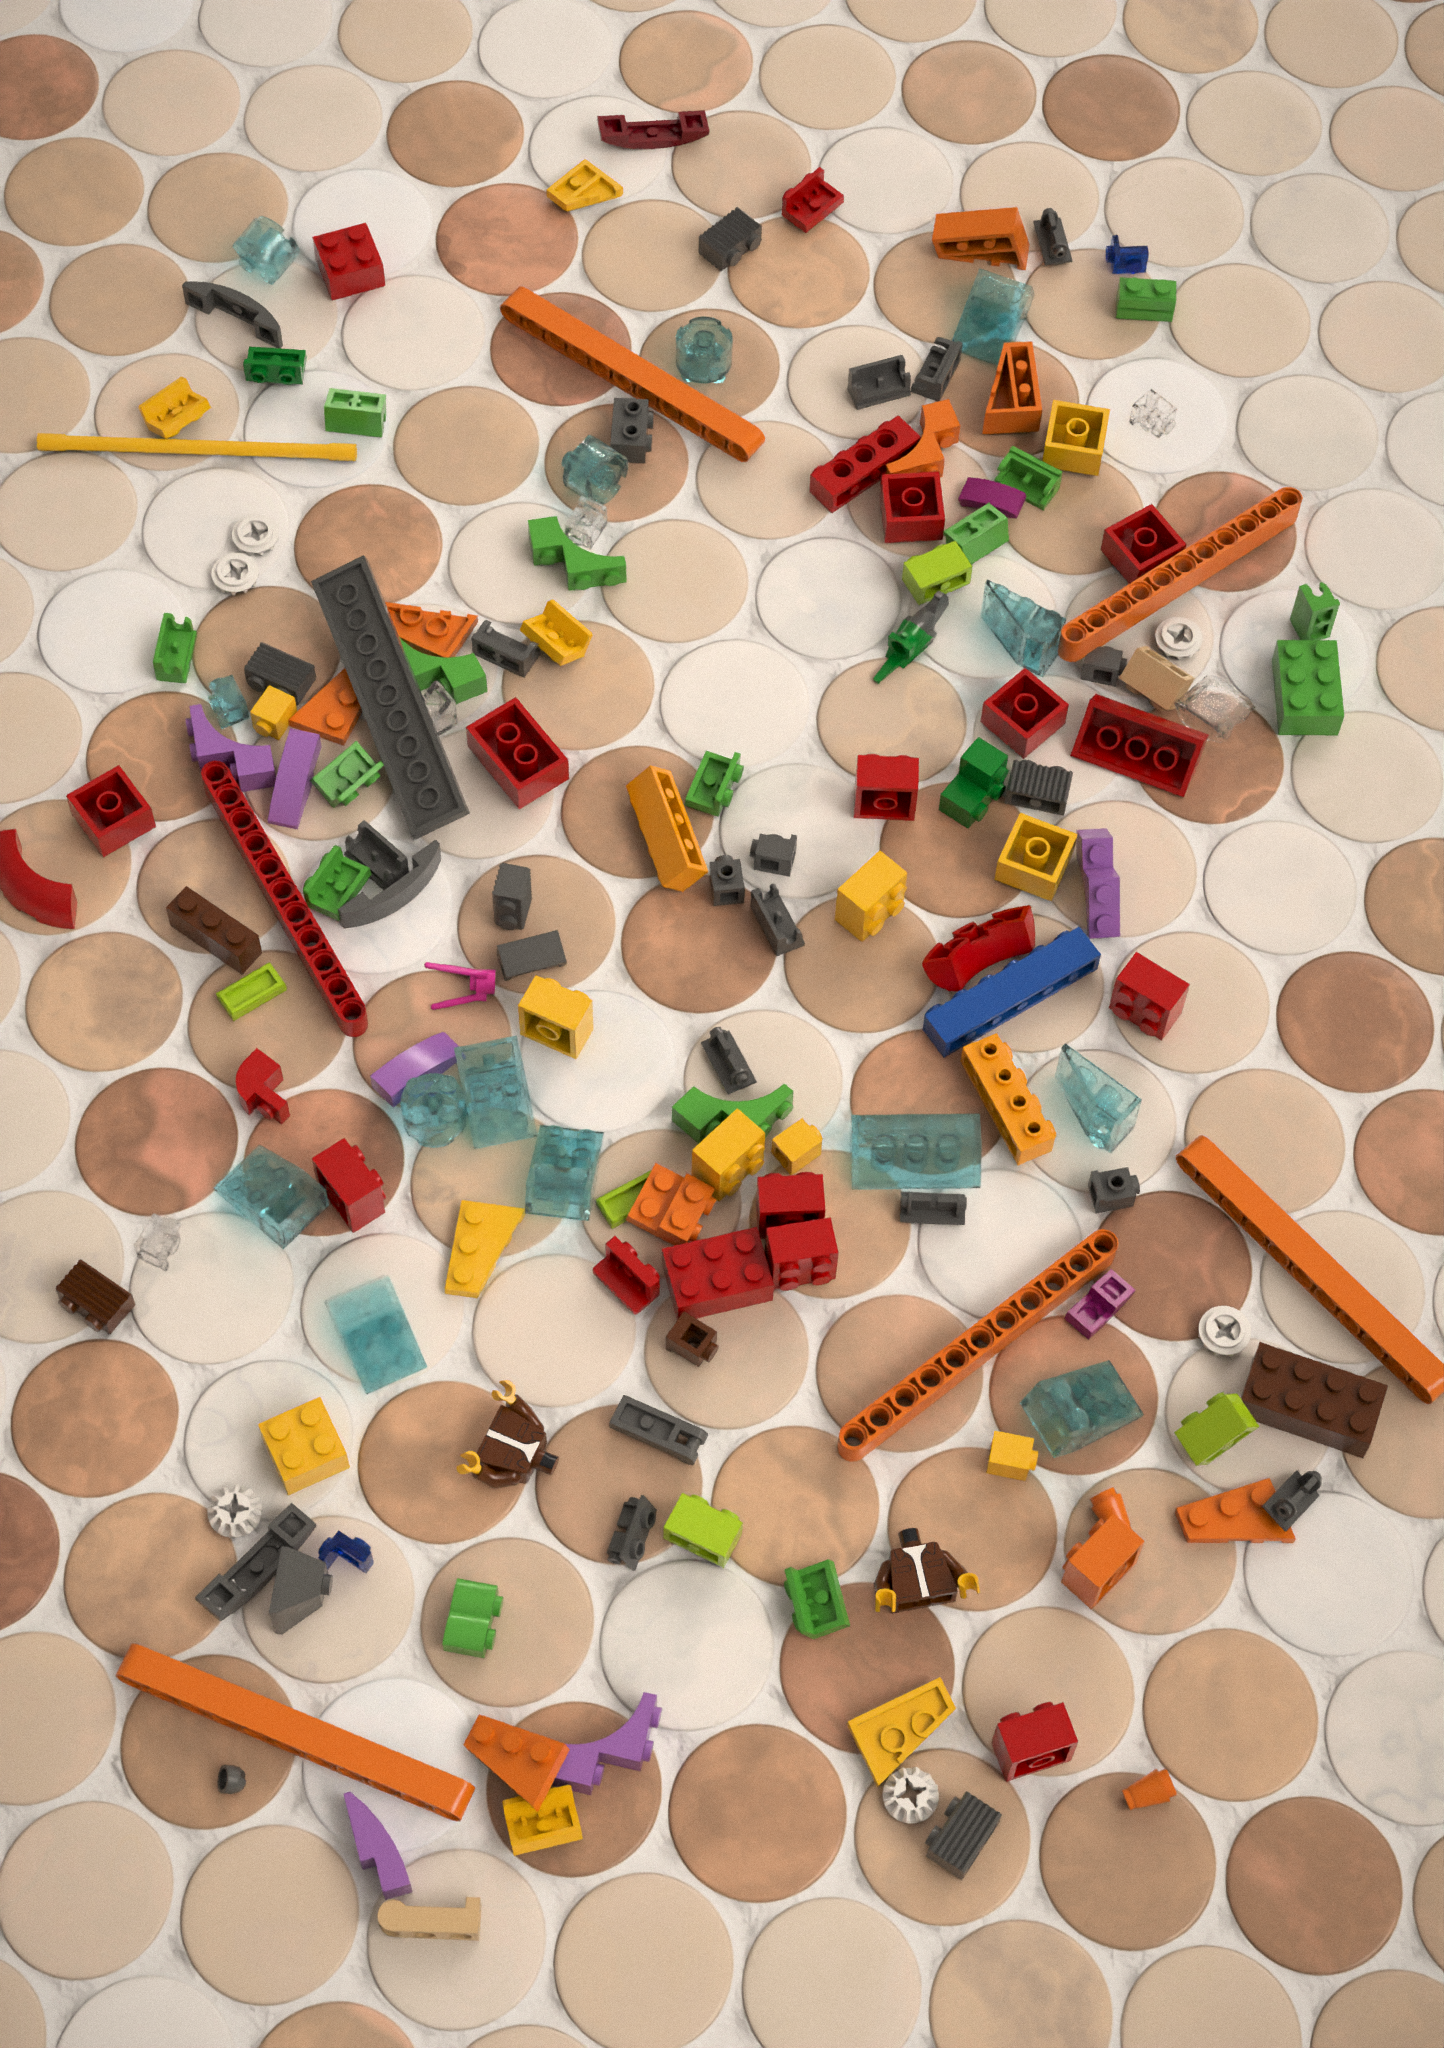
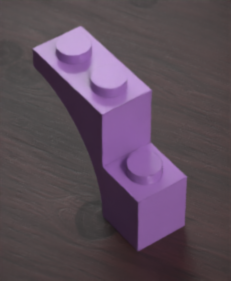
[185,704,276,792]
[1076,828,1120,939]
[551,1692,662,1795]

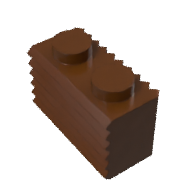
[56,1259,136,1334]

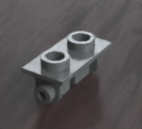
[1033,208,1073,266]
[701,1027,757,1095]
[900,1192,967,1225]
[1262,1470,1322,1532]
[606,1495,657,1571]

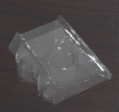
[1174,675,1255,743]

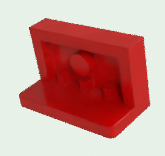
[782,167,844,233]
[593,1236,660,1315]

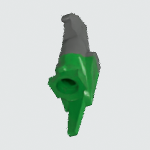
[873,590,949,684]

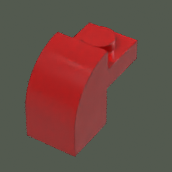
[235,1048,290,1125]

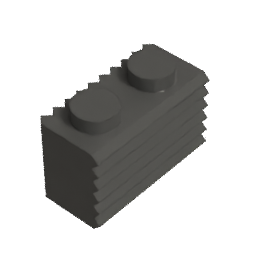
[698,207,762,271]
[244,642,316,706]
[1004,759,1073,816]
[492,863,532,930]
[925,1791,1002,1880]

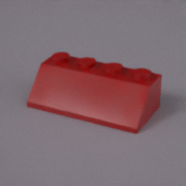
[1070,694,1209,797]

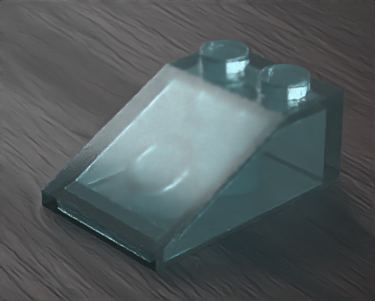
[1055,1043,1142,1153]

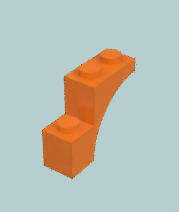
[885,399,960,477]

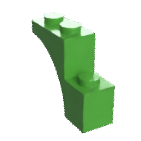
[528,516,627,590]
[398,635,488,705]
[672,1084,794,1143]

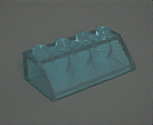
[849,1114,982,1190]

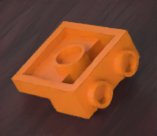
[626,1163,717,1246]

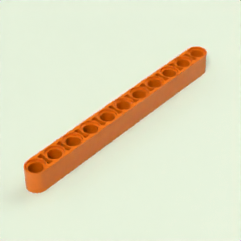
[500,286,765,462]
[1057,487,1303,662]
[1176,1135,1444,1404]
[837,1229,1118,1462]
[115,1643,475,1822]

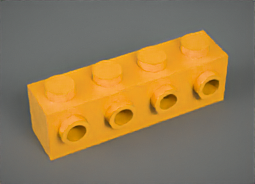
[626,765,708,892]
[960,1033,1056,1165]

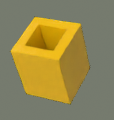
[250,685,297,740]
[771,1118,823,1175]
[986,1431,1038,1481]

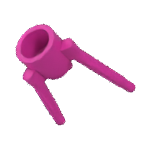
[424,962,496,1010]

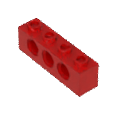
[809,415,921,513]

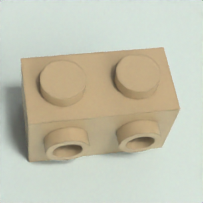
[1119,646,1195,711]

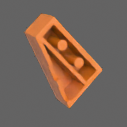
[932,207,1030,270]
[982,341,1042,434]

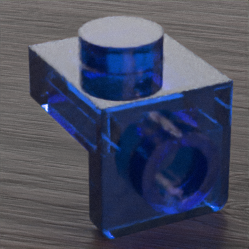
[1105,235,1149,274]
[318,1530,374,1574]

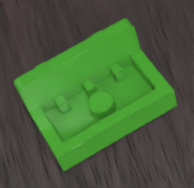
[310,741,384,808]
[685,751,744,817]
[303,845,372,921]
[784,1559,850,1639]

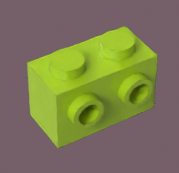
[902,541,973,605]
[1174,1392,1260,1466]
[663,1493,743,1568]

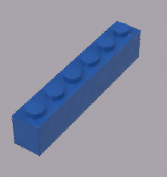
[922,927,1101,1058]

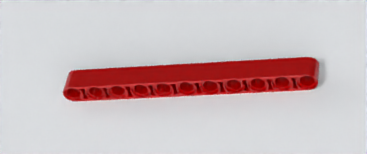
[201,761,368,1037]

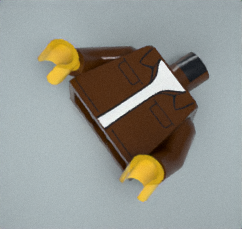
[457,1380,559,1488]
[874,1528,980,1614]

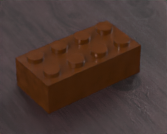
[1241,1342,1388,1458]

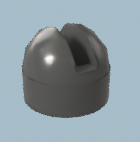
[217,1765,246,1794]

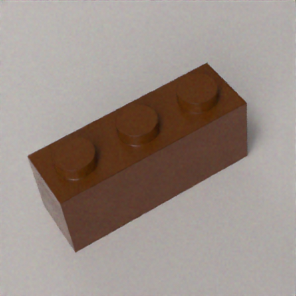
[166,886,262,975]

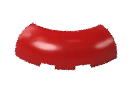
[0,829,78,929]
[922,905,1035,992]

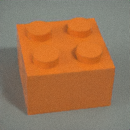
[1061,1513,1145,1610]

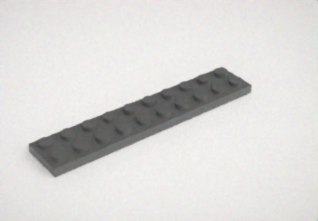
[311,555,470,840]

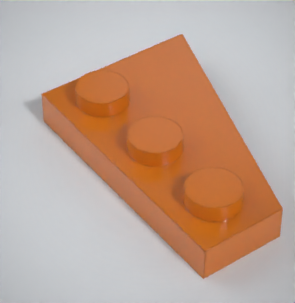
[385,602,478,658]
[288,668,362,746]
[1175,1478,1296,1543]
[463,1714,570,1812]

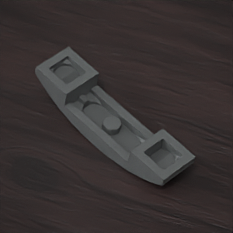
[182,281,283,348]
[338,840,441,929]
[195,1503,316,1622]

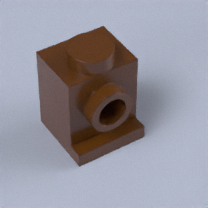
[666,1311,719,1367]

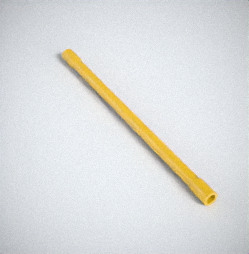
[37,433,357,461]

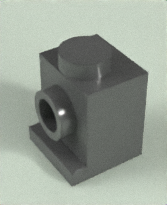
[1081,646,1128,687]
[750,834,797,877]
[709,855,745,906]
[1088,1167,1140,1214]

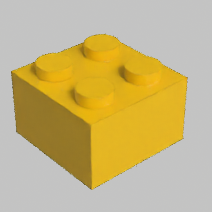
[1042,400,1110,476]
[994,813,1078,901]
[835,850,907,942]
[518,975,593,1059]
[691,1108,765,1202]
[258,1397,350,1495]

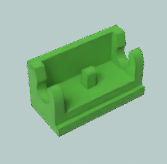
[324,388,387,437]
[994,446,1062,511]
[943,503,1009,565]
[1290,582,1340,640]
[153,613,197,684]

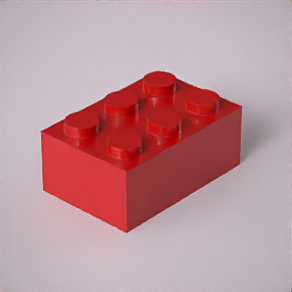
[466,697,569,810]
[662,1227,774,1320]

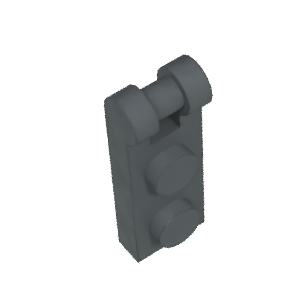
[609,1395,708,1465]

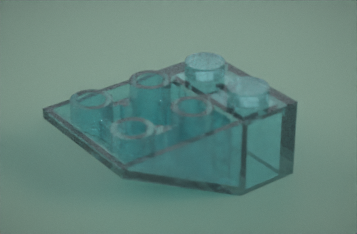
[952,268,1035,365]
[981,579,1066,677]
[454,1035,537,1149]
[525,1125,604,1221]
[214,1144,329,1249]
[324,1275,427,1394]
[1020,1360,1144,1458]

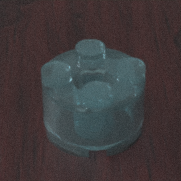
[233,216,300,285]
[676,316,733,383]
[561,435,628,505]
[400,1073,467,1148]

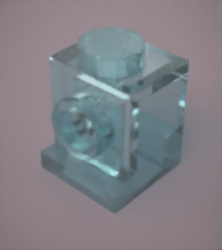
[208,675,249,729]

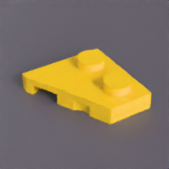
[546,159,623,212]

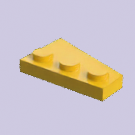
[445,1200,526,1298]
[846,1677,956,1787]

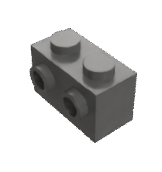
[610,398,654,463]

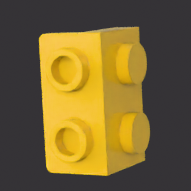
[138,377,211,439]
[520,599,593,666]
[502,1785,583,1856]

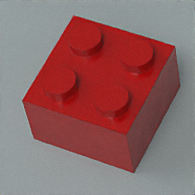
[312,222,385,301]
[879,472,945,543]
[1100,504,1187,584]
[980,668,1069,759]
[854,754,919,821]
[66,765,156,858]
[1109,952,1190,1041]
[312,1138,386,1233]
[756,1172,826,1239]
[764,1217,839,1291]
[991,1701,1078,1782]

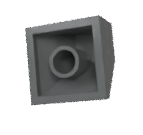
[269,1546,333,1635]

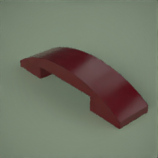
[597,110,710,149]

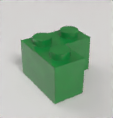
[938,737,1009,829]

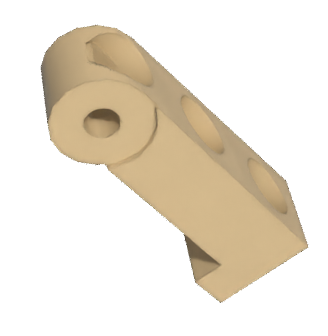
[377,1897,482,1941]

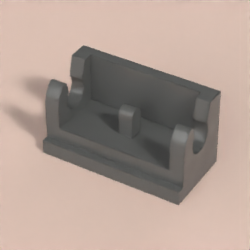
[911,337,963,402]
[847,354,911,410]
[471,620,541,678]
[344,820,409,890]
[750,884,805,956]
[497,930,567,981]

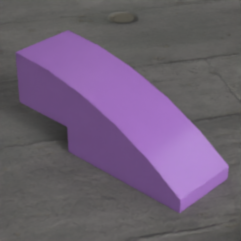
[267,728,322,830]
[370,1032,465,1108]
[343,1792,413,1900]

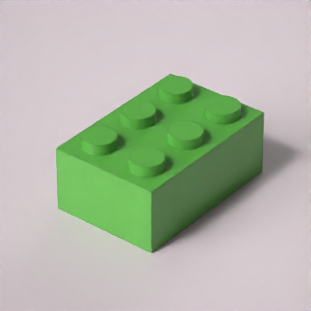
[1272,640,1344,736]

